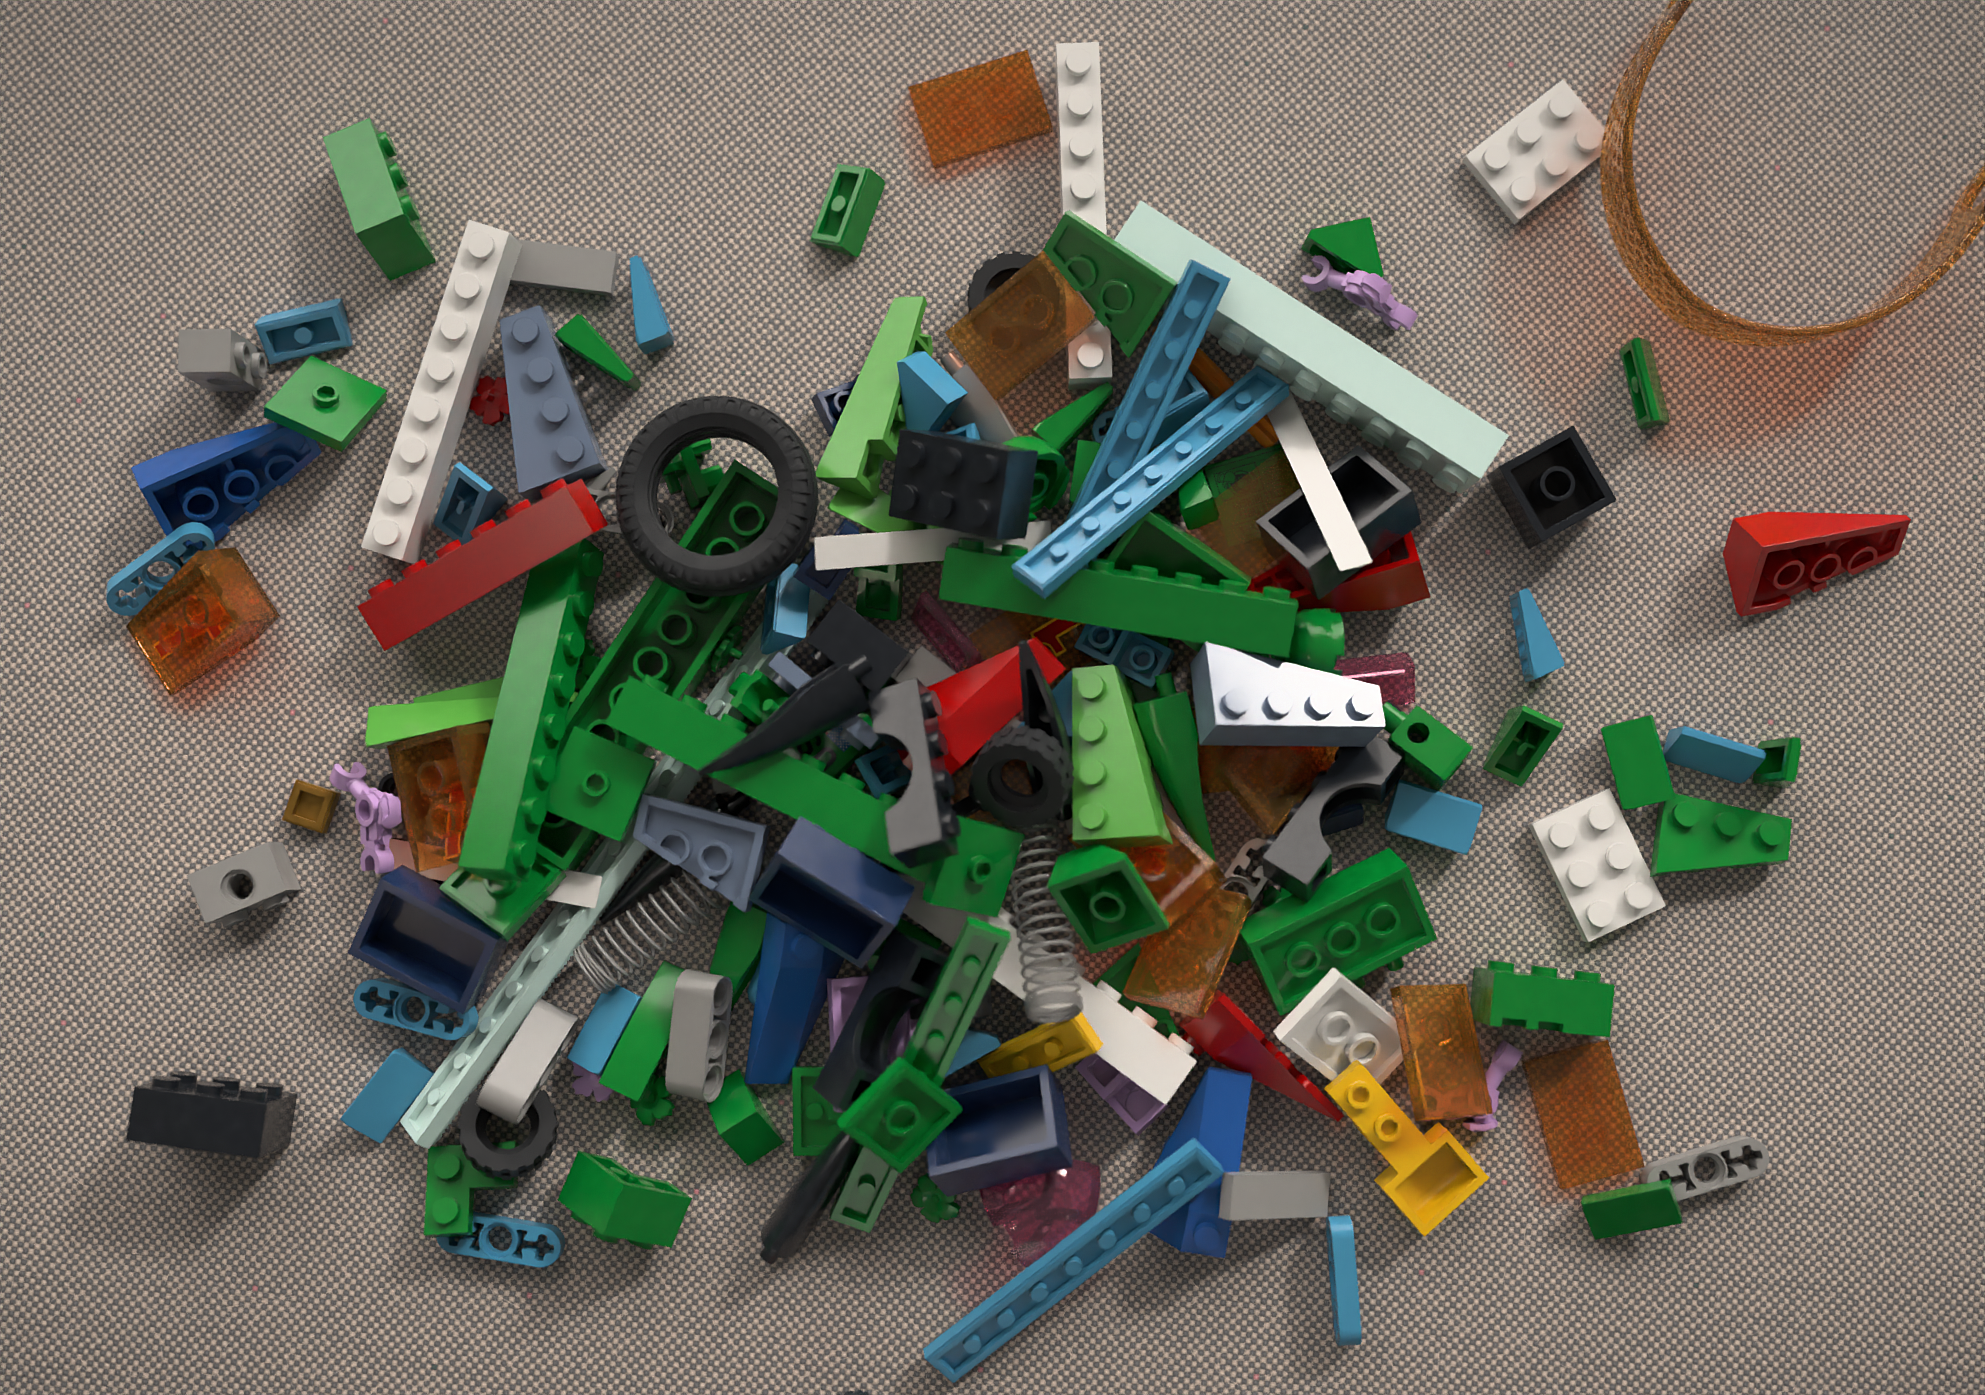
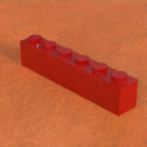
[357,478,609,651]

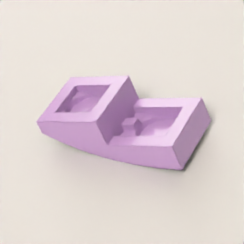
[1075,1053,1170,1136]

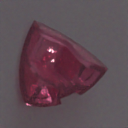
[979,1159,1100,1268]

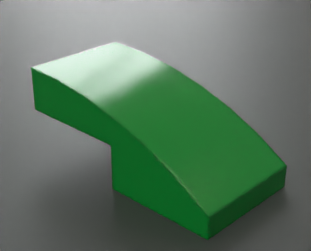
[854,533,903,621]

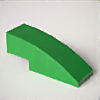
[599,960,685,1102]

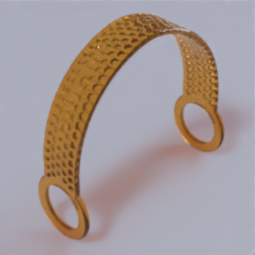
[1600,0,1985,347]

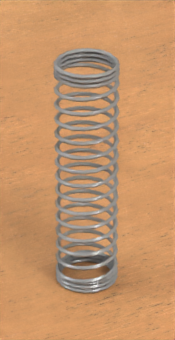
[1004,816,1084,1023]
[573,843,775,994]

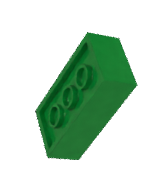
[1234,848,1438,1016]

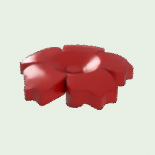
[469,375,510,426]

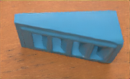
[629,255,675,354]
[1509,588,1565,682]

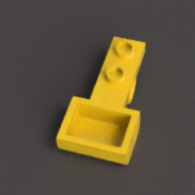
[1324,1060,1489,1237]

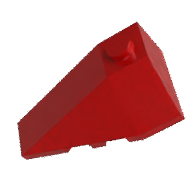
[1723,512,1911,617]
[1247,531,1431,613]
[898,637,1066,777]
[1179,988,1344,1122]

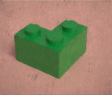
[558,1151,692,1250]

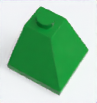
[1047,843,1169,954]

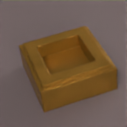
[282,779,341,834]

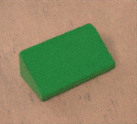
[809,164,885,257]
[1620,337,1670,430]
[1601,715,1675,811]
[1581,1179,1683,1240]

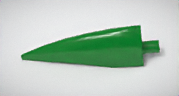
[1132,672,1216,863]
[709,901,767,1012]

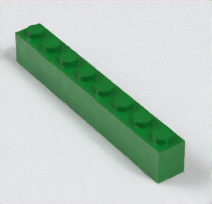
[939,537,1298,658]
[458,538,604,882]
[605,674,933,883]

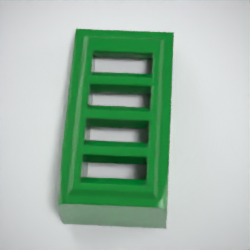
[554,314,641,391]
[1031,382,1114,454]
[1178,469,1220,530]
[1752,737,1802,788]

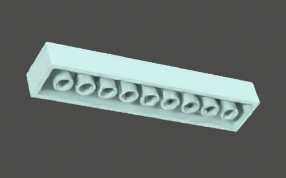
[1115,200,1509,494]

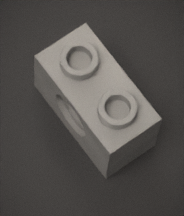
[178,329,267,392]
[187,842,301,928]

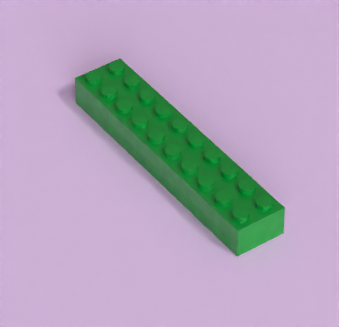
[536,459,778,871]

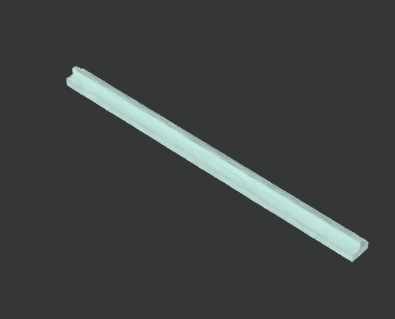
[400,588,835,1149]

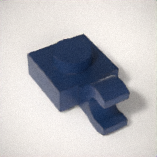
[793,518,860,600]

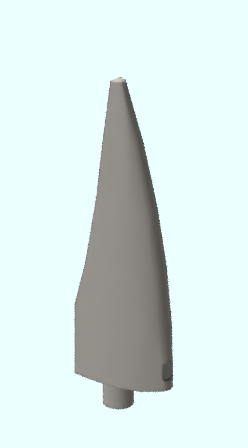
[940,351,1068,507]

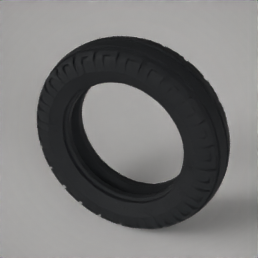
[615,396,818,597]

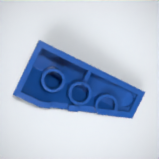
[131,422,322,558]
[744,911,845,1084]
[1148,1066,1252,1258]

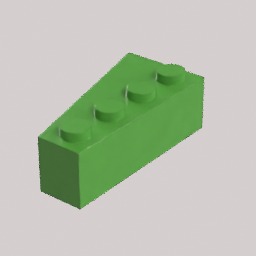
[1072,665,1173,848]

